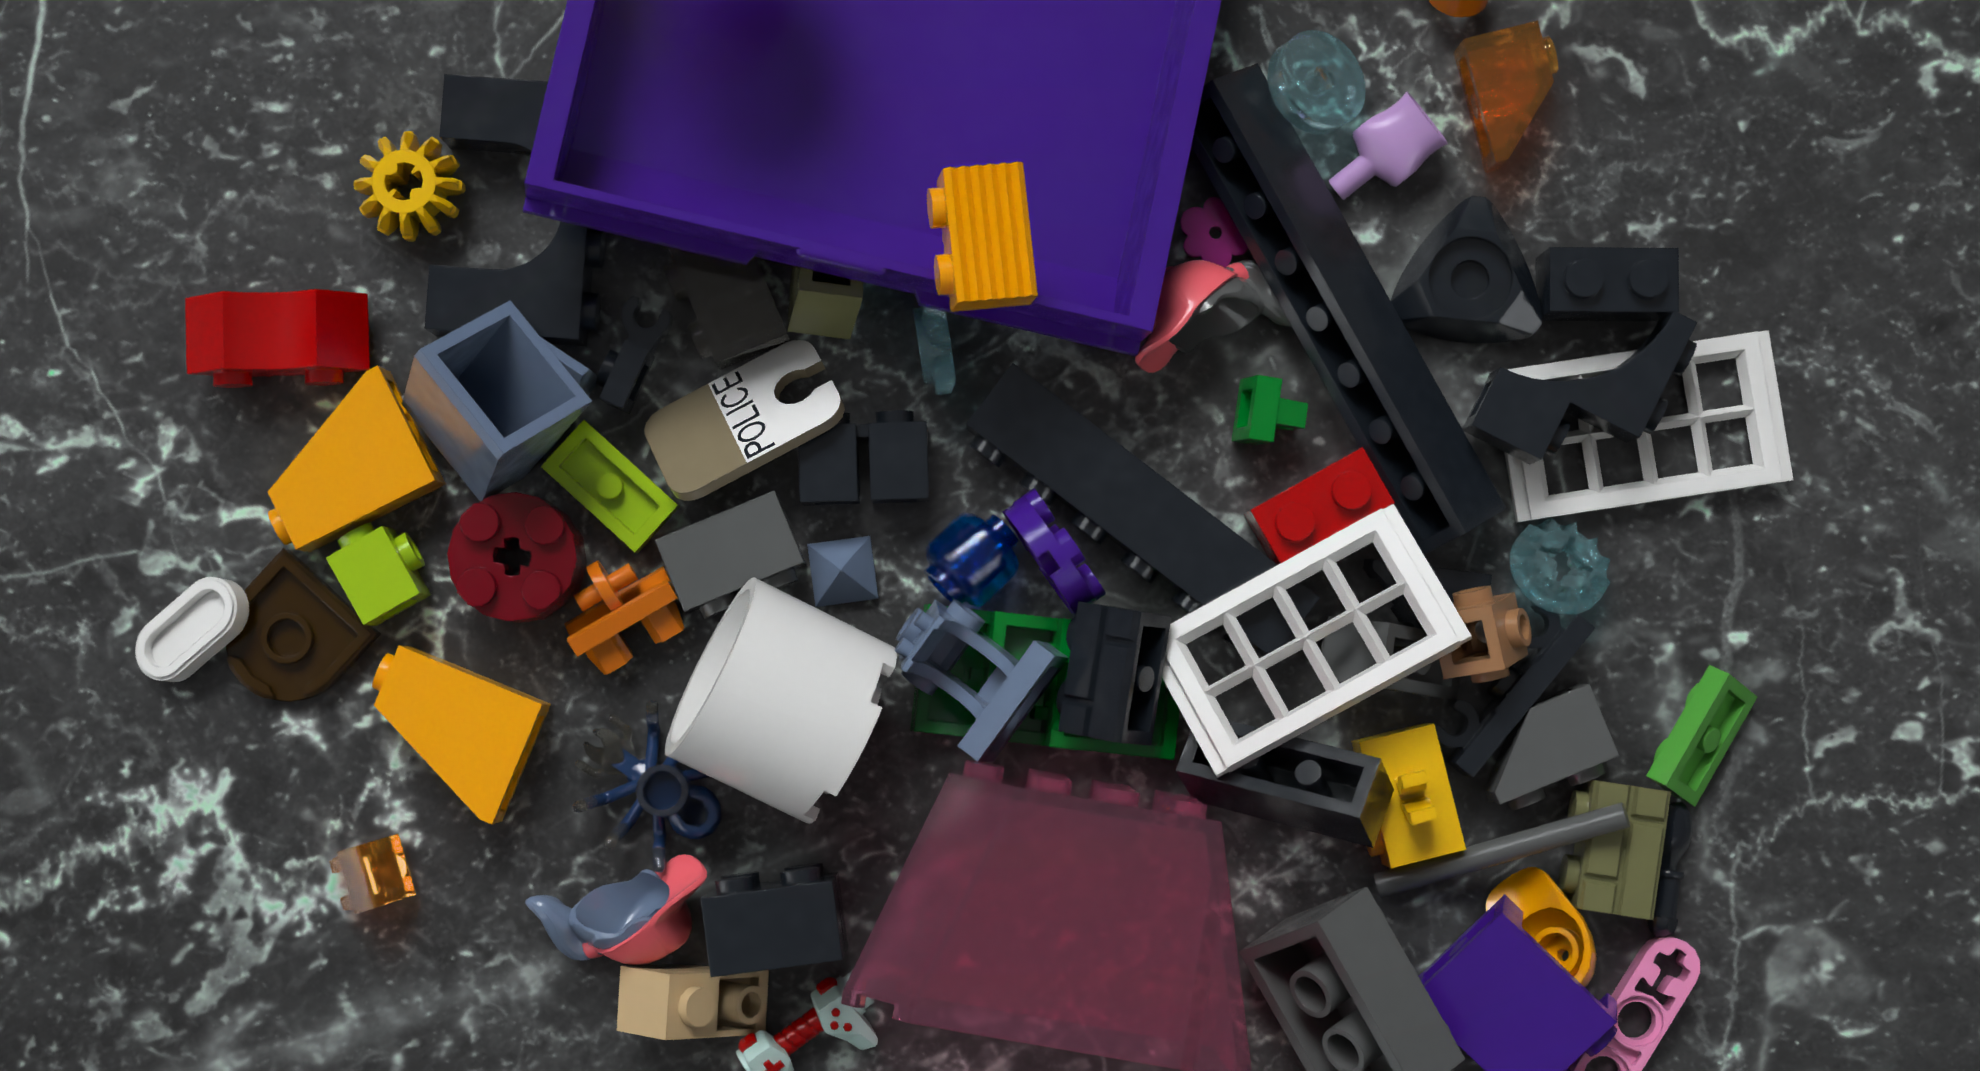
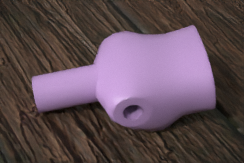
[1328,92,1448,200]

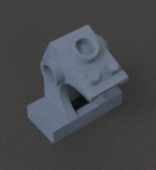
[895,599,1069,762]

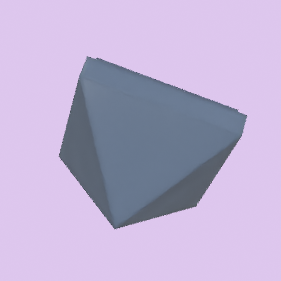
[807,536,879,607]

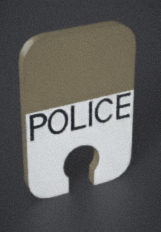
[644,340,845,501]

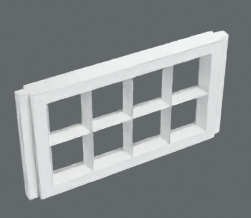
[1505,330,1793,523]
[1162,504,1472,778]

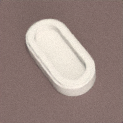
[135,577,249,682]

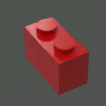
[1244,447,1395,565]

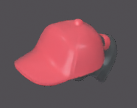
[1135,259,1292,373]

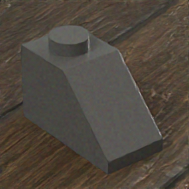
[1321,616,1460,700]

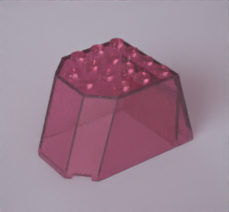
[841,759,1251,1071]

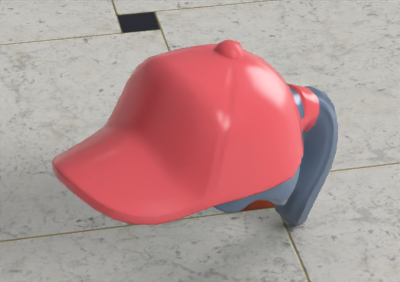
[525,854,707,965]

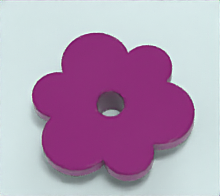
[1180,197,1248,268]

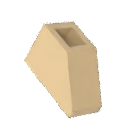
[617,964,769,1040]

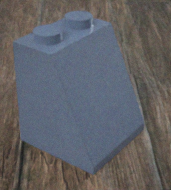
[402,300,592,501]

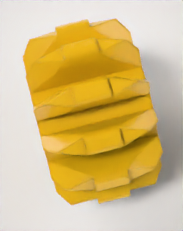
[354,131,465,242]

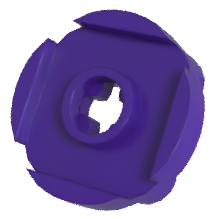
[1002,488,1106,615]

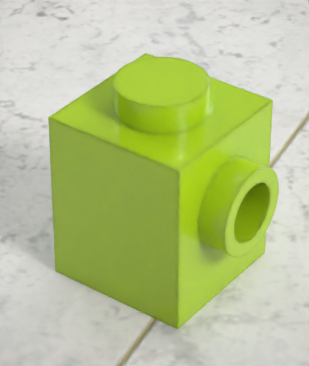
[326,523,431,626]

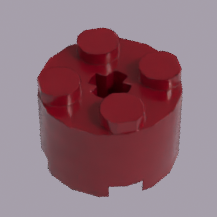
[447,492,587,623]

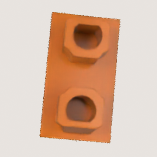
[565,560,684,675]

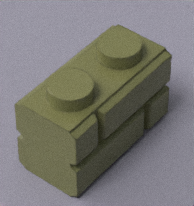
[1558,780,1671,920]

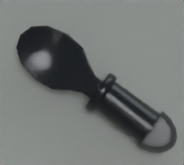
[1647,802,1693,938]

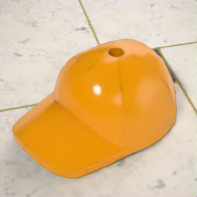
[1486,867,1597,987]

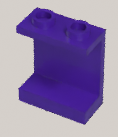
[1419,894,1617,1071]

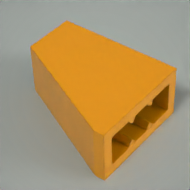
[267,365,446,552]
[372,645,551,824]

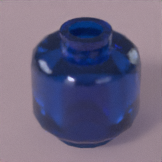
[924,512,1019,607]

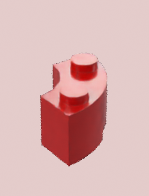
[185,289,370,388]

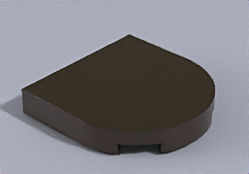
[226,548,381,702]

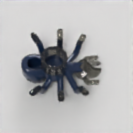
[572,700,722,872]

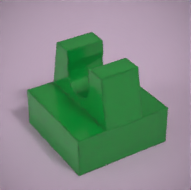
[1231,375,1308,445]

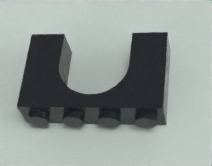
[424,74,605,346]

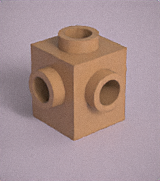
[1439,586,1531,683]

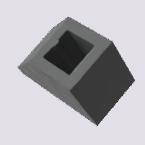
[1484,684,1619,810]

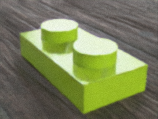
[541,420,680,554]

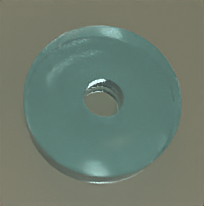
[1267,30,1366,135]

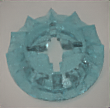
[913,306,956,396]
[1510,517,1611,615]

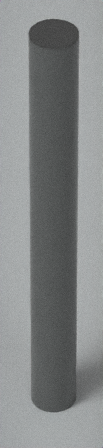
[1374,802,1630,898]

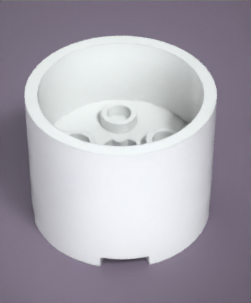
[665,577,897,824]

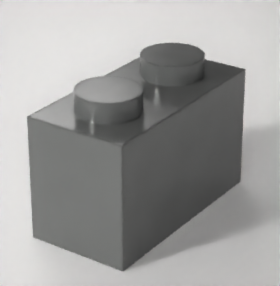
[655,491,807,619]

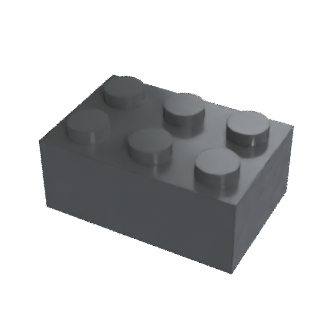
[1239,887,1465,1071]

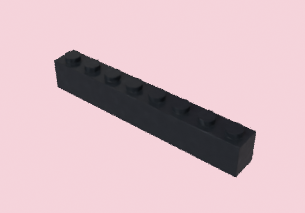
[1191,63,1507,554]

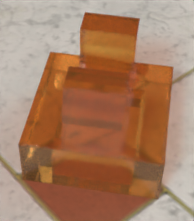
[329,834,416,914]

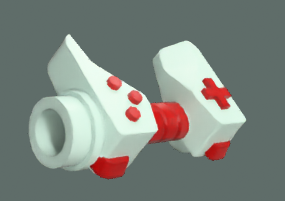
[736,971,878,1071]

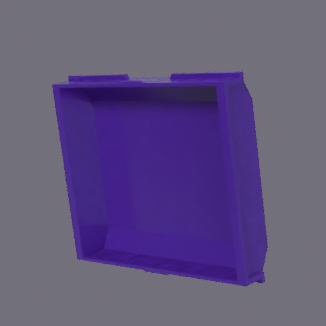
[523,0,1222,356]

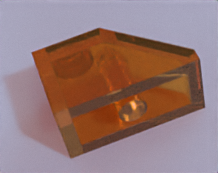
[1453,20,1558,173]

